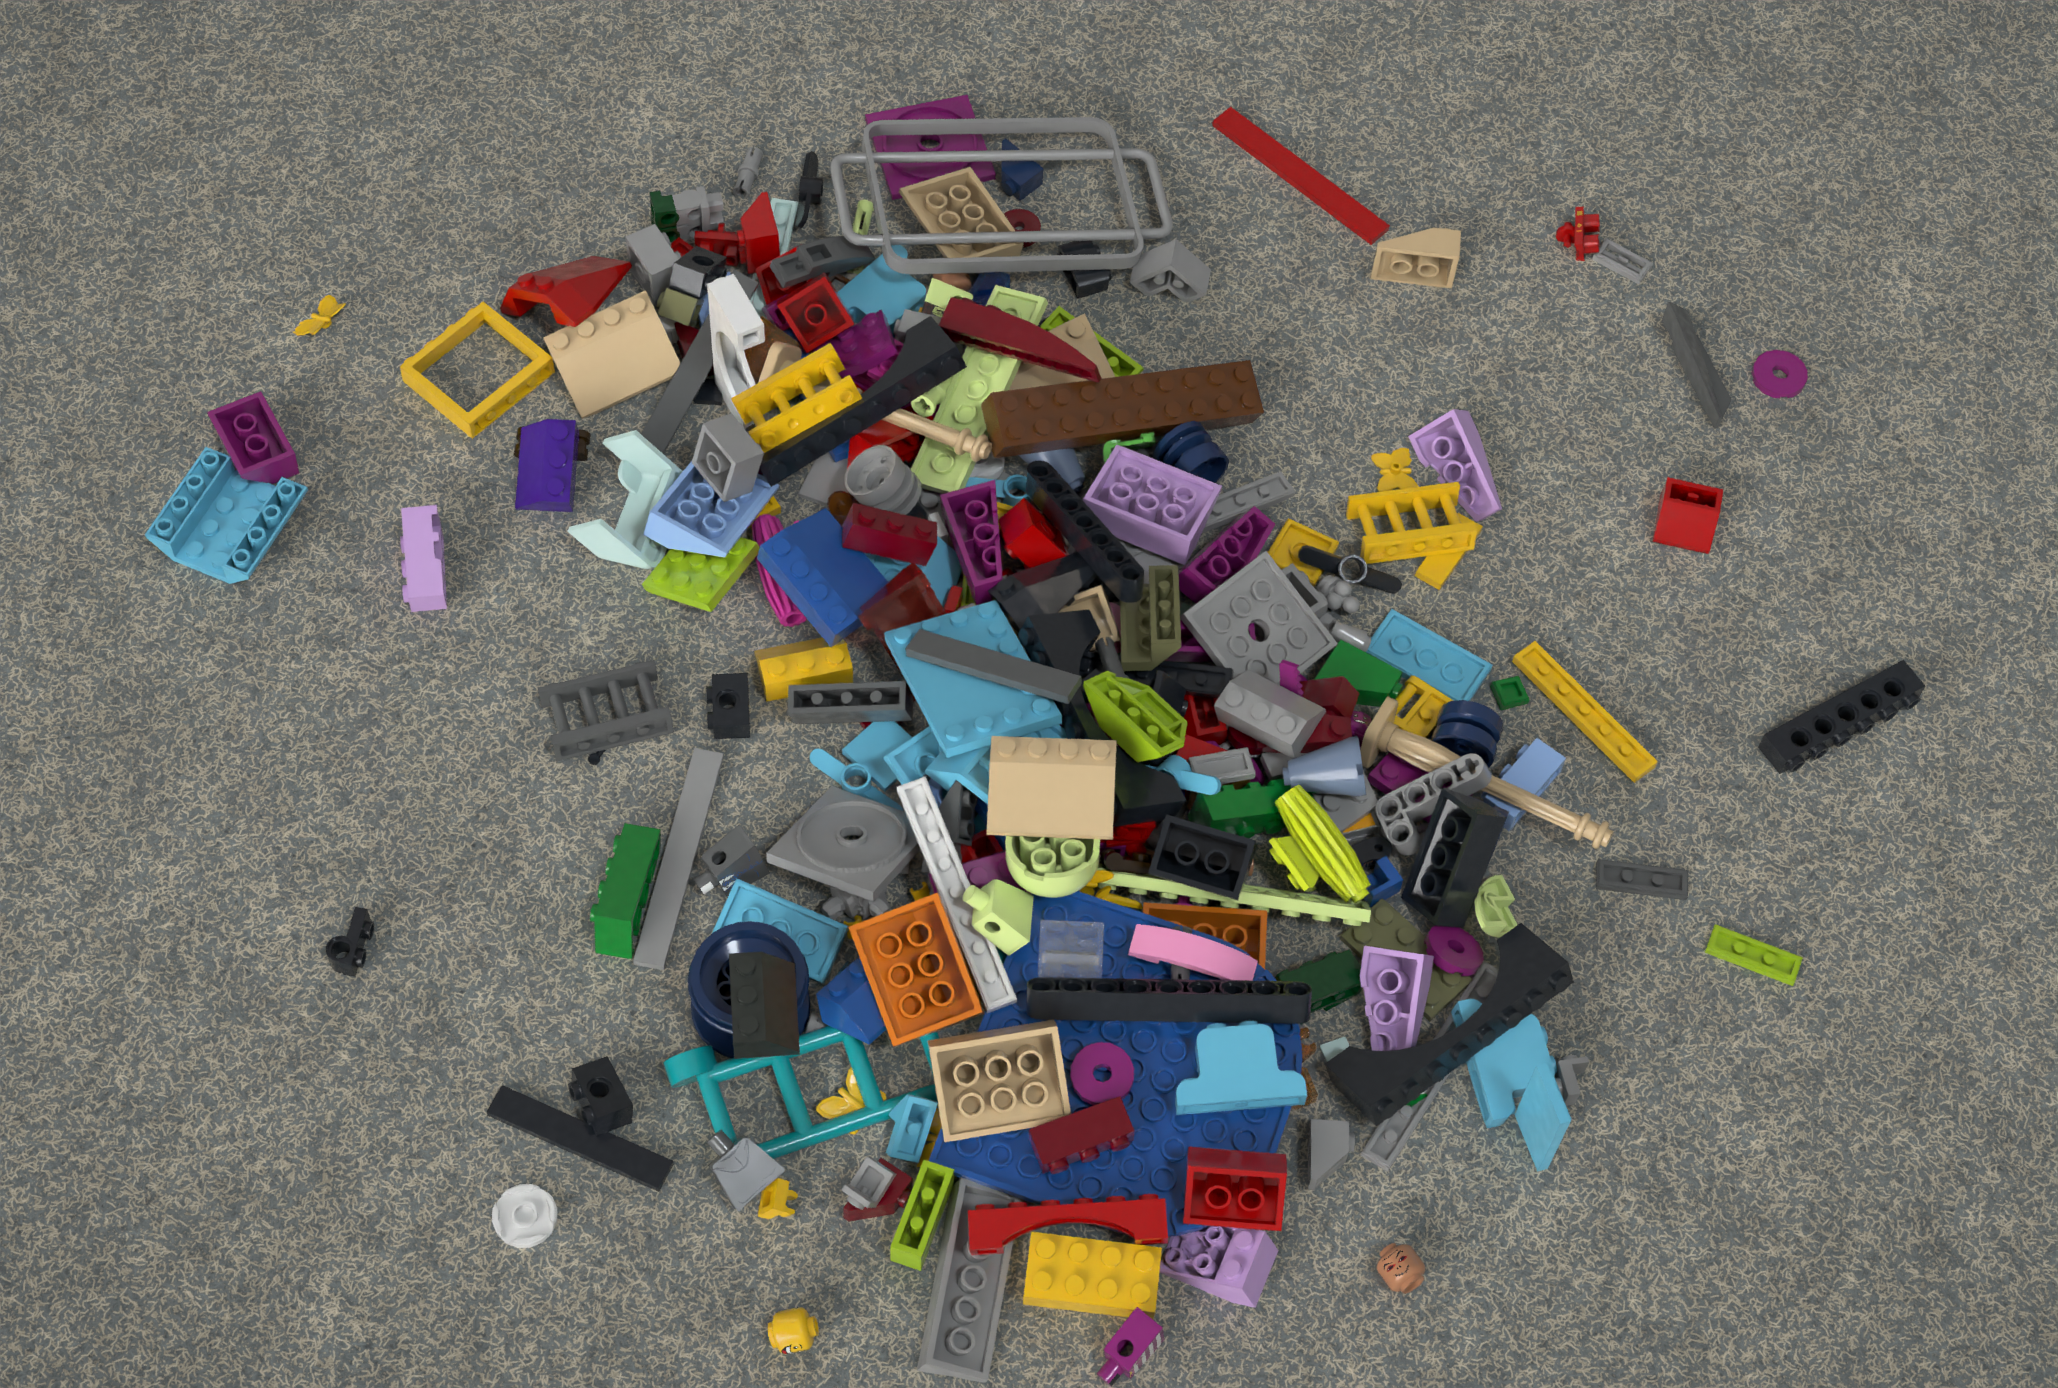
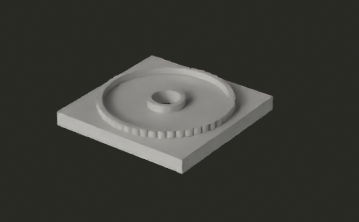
[1180,551,1338,685]
[767,786,921,901]

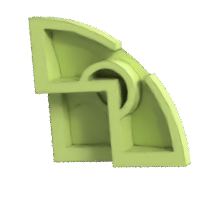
[1475,875,1517,938]

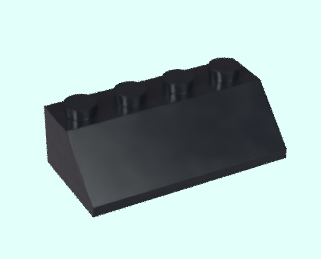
[1401,788,1506,928]

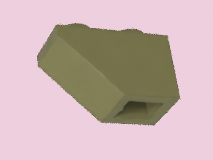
[657,288,704,326]

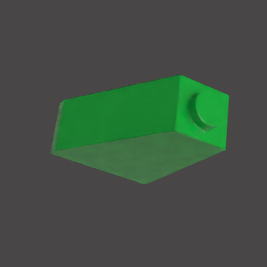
[1314,639,1403,707]

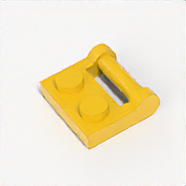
[1394,675,1454,739]

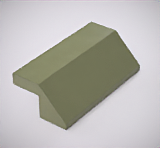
[1120,565,1181,671]

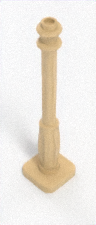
[758,341,992,462]
[1360,697,1614,849]

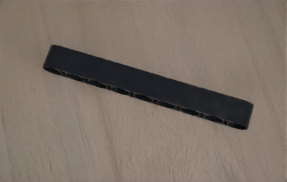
[1026,977,1312,1024]

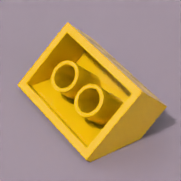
[754,637,853,702]

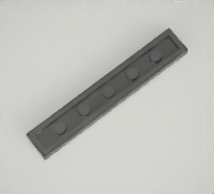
[905,629,1082,704]

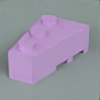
[400,505,447,612]

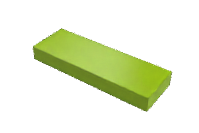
[1705,924,1803,986]

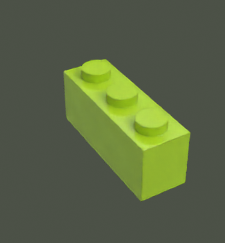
[890,1160,954,1271]

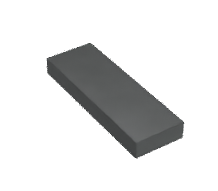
[1596,859,1688,900]

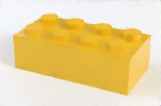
[1023,1232,1162,1319]

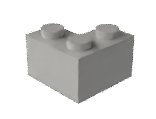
[1130,239,1211,303]

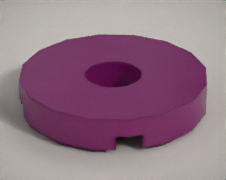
[1752,350,1808,399]
[1424,925,1484,976]
[1070,1042,1134,1106]

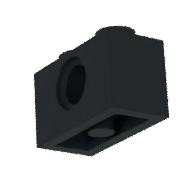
[669,246,727,299]
[706,673,750,739]
[568,1056,633,1136]

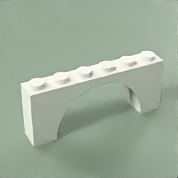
[707,274,769,429]

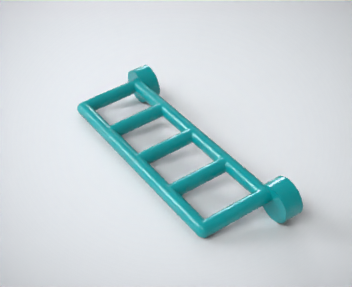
[663,947,1007,1159]

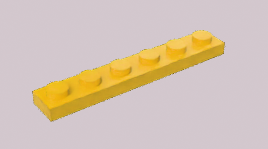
[1512,641,1658,783]

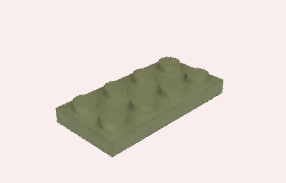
[1340,898,1473,1022]

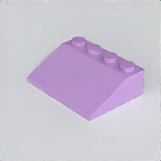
[1083,445,1222,565]

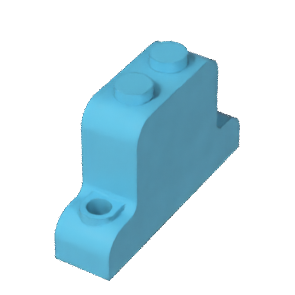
[837,245,926,338]
[1451,999,1557,1128]
[1175,1021,1307,1115]

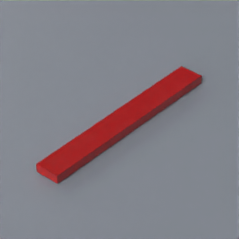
[1212,106,1390,245]

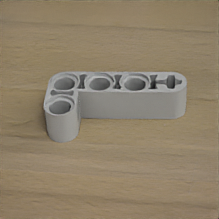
[1375,753,1492,855]

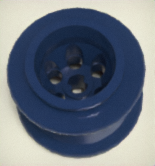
[688,921,811,1058]

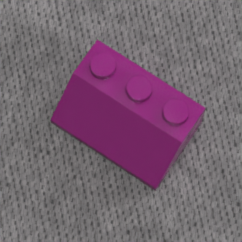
[207,391,299,484]

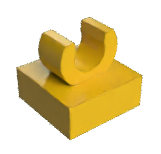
[758,1178,798,1219]

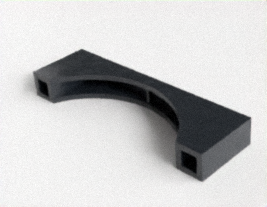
[745,316,967,487]
[1018,609,1186,827]
[1325,923,1574,1126]

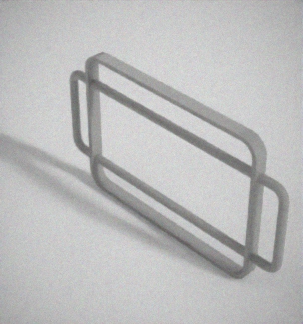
[830,117,1173,274]

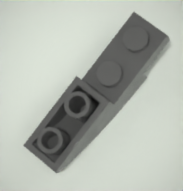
[770,236,875,288]
[921,780,978,895]

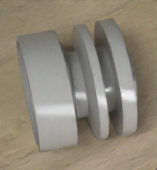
[845,445,921,515]

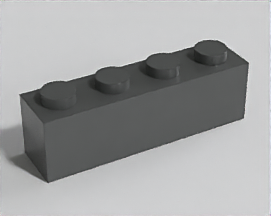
[787,681,913,724]

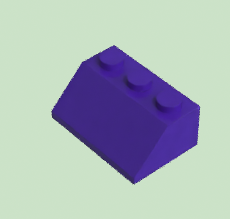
[515,419,579,512]

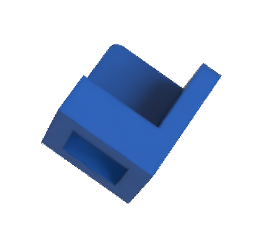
[1363,856,1403,908]

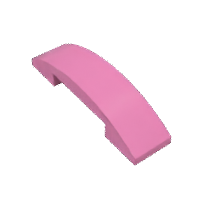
[1128,924,1258,981]

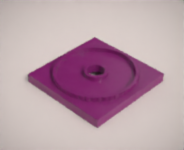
[865,95,996,200]

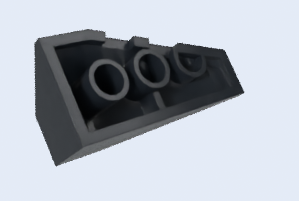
[988,552,1098,633]

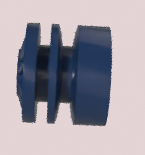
[1153,421,1229,483]

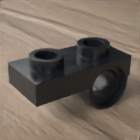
[326,907,374,977]

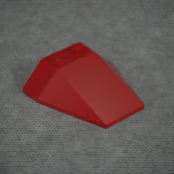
[500,256,632,327]

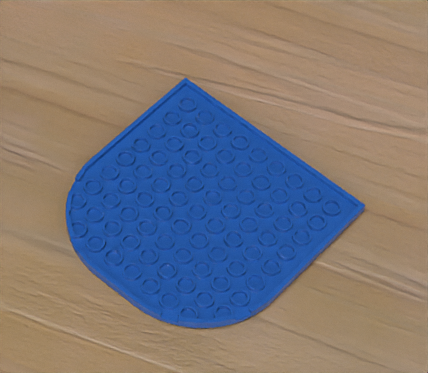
[929,891,1302,1237]

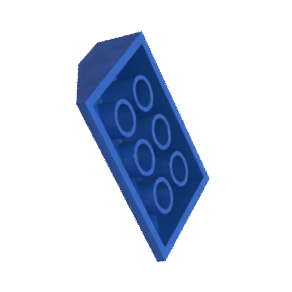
[757,508,900,647]

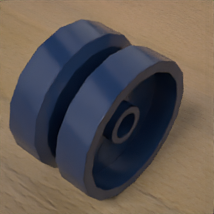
[1431,700,1503,768]

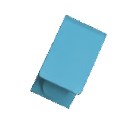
[886,1094,938,1163]

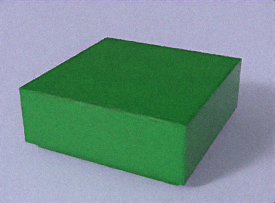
[1490,676,1530,711]

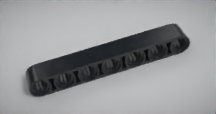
[1026,460,1144,603]

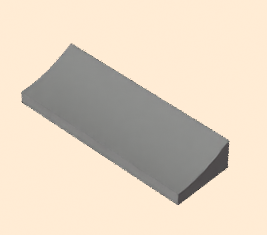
[917,1177,1021,1383]

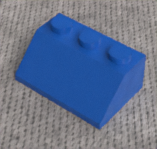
[816,957,886,1045]

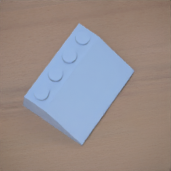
[643,461,780,557]

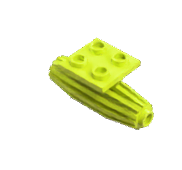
[1269,785,1371,904]

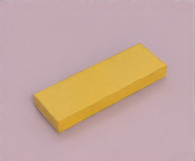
[1415,513,1483,590]

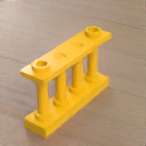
[731,343,862,453]
[1346,482,1477,564]

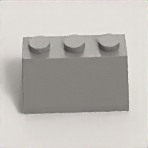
[1214,670,1326,759]

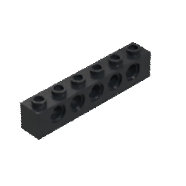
[1758,660,1925,774]

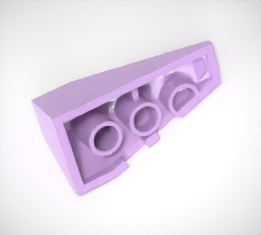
[1408,409,1502,522]
[1360,946,1434,1051]

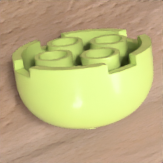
[1005,836,1100,898]

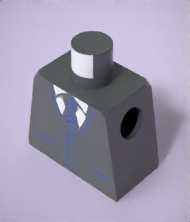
[693,824,770,896]

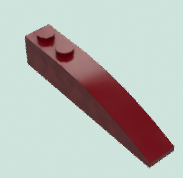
[939,297,1101,383]

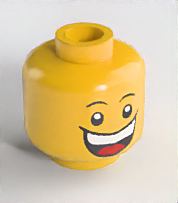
[768,1307,819,1354]

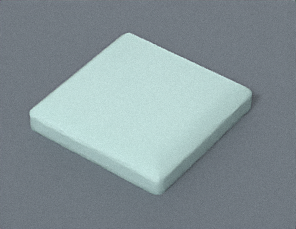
[1320,1037,1350,1062]

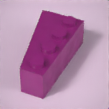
[940,480,1003,605]
[1178,506,1275,604]

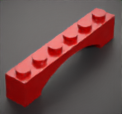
[968,1194,1168,1255]

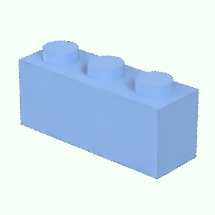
[1481,738,1566,831]

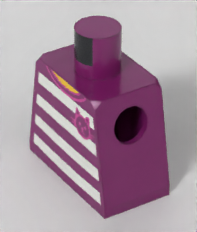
[1096,1307,1165,1387]

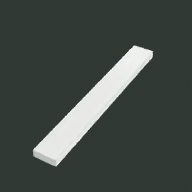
[896,776,1017,1013]

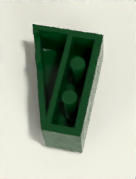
[1274,949,1363,1025]

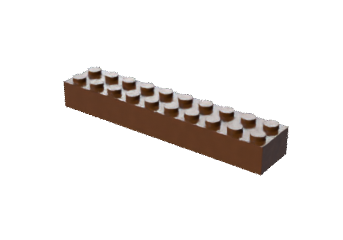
[981,360,1264,458]

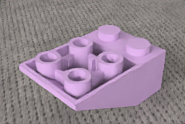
[1160,1226,1278,1308]

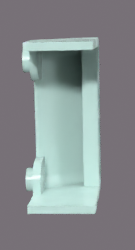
[567,430,683,569]

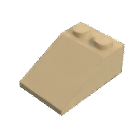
[1371,228,1461,288]

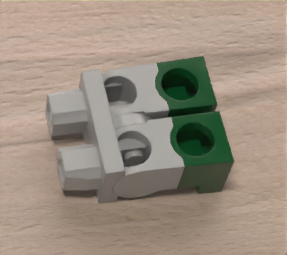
[649,186,724,242]

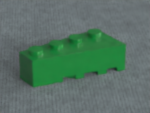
[1188,779,1314,839]
[590,823,661,959]

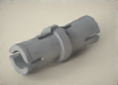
[733,147,763,198]

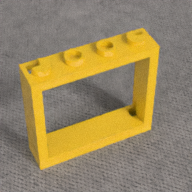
[400,301,555,439]

